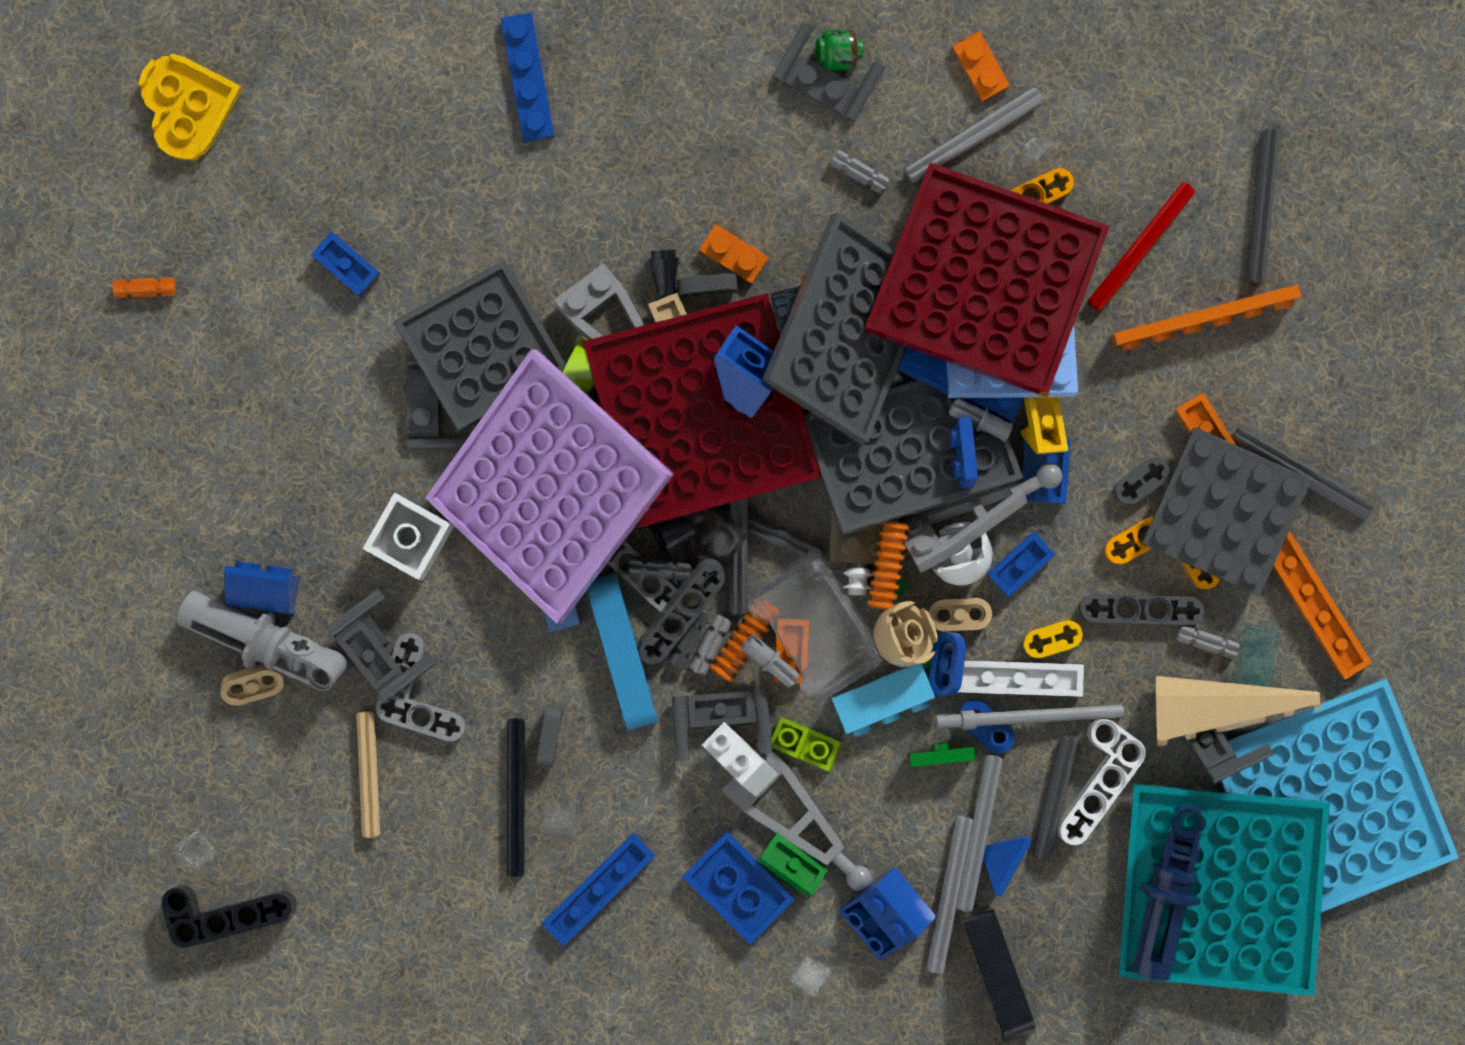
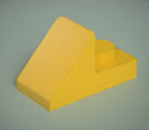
[1021,397,1068,455]

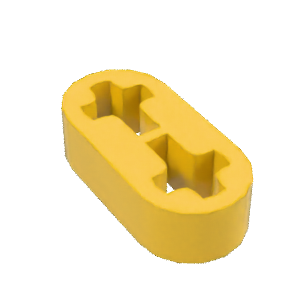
[1022,620,1083,658]

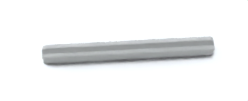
[905,88,1043,183]
[956,755,1003,912]
[927,816,973,974]

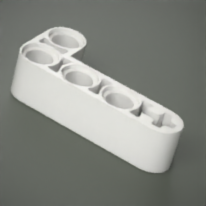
[1057,719,1146,845]

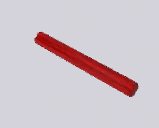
[1087,182,1195,312]

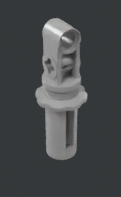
[177,591,347,691]

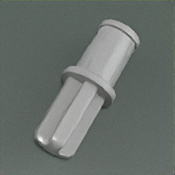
[949,398,1014,442]
[740,634,799,687]

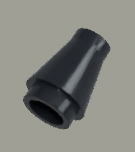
[648,249,679,295]

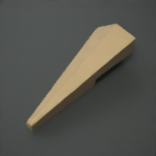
[1156,676,1320,746]

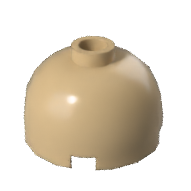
[874,601,937,667]

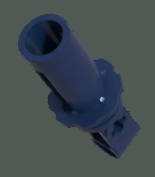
[1132,802,1203,981]

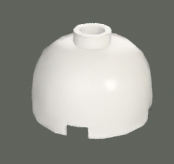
[932,522,993,586]

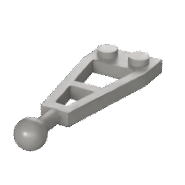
[554,263,644,340]
[901,463,1062,573]
[722,751,872,891]

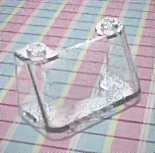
[746,548,884,704]

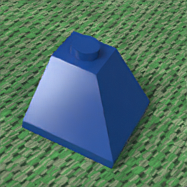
[714,326,774,418]

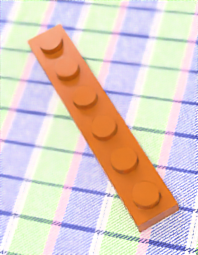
[1110,284,1302,352]

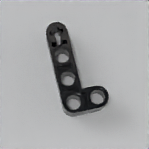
[161,885,297,948]
[963,909,1036,1043]

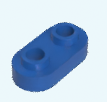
[929,632,966,696]
[958,700,1015,753]

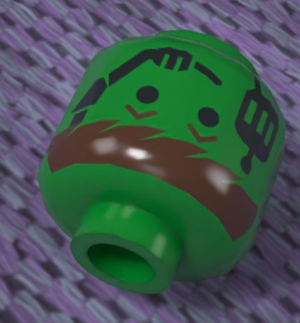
[815,29,863,71]

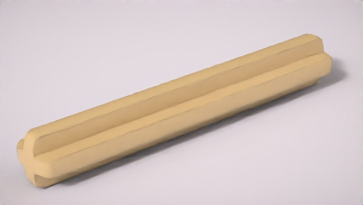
[356,711,380,838]

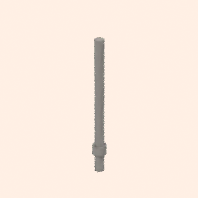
[935,705,1124,730]

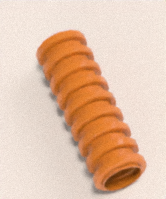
[867,521,909,610]
[709,598,780,682]

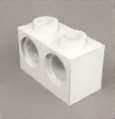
[702,722,778,797]

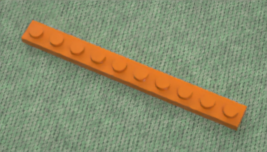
[1174,392,1372,680]

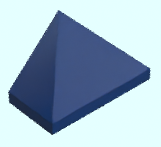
[983,835,1032,897]

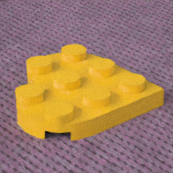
[139,54,243,161]

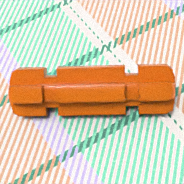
[112,277,176,299]

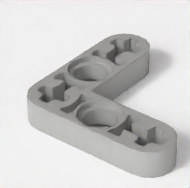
[376,633,466,742]

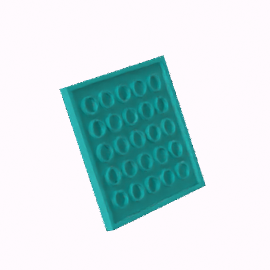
[1118,784,1330,996]

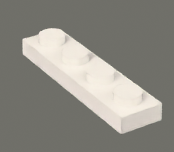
[958,661,1084,697]

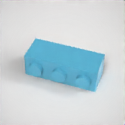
[831,664,935,737]

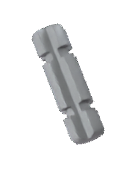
[830,150,889,194]
[690,615,731,676]
[1176,625,1239,659]

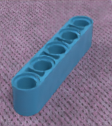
[587,572,659,731]

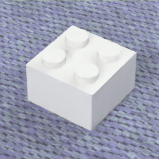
[363,493,454,581]

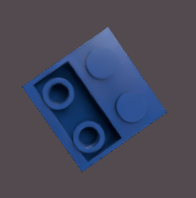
[224,561,300,614]
[839,867,936,960]

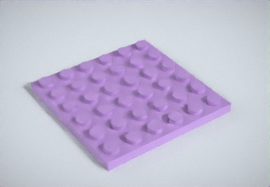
[425,350,674,624]

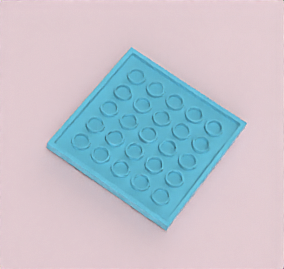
[1220,678,1459,912]

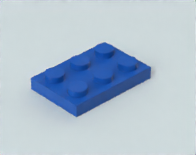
[682,830,795,945]

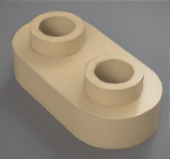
[928,598,992,631]
[221,664,284,706]

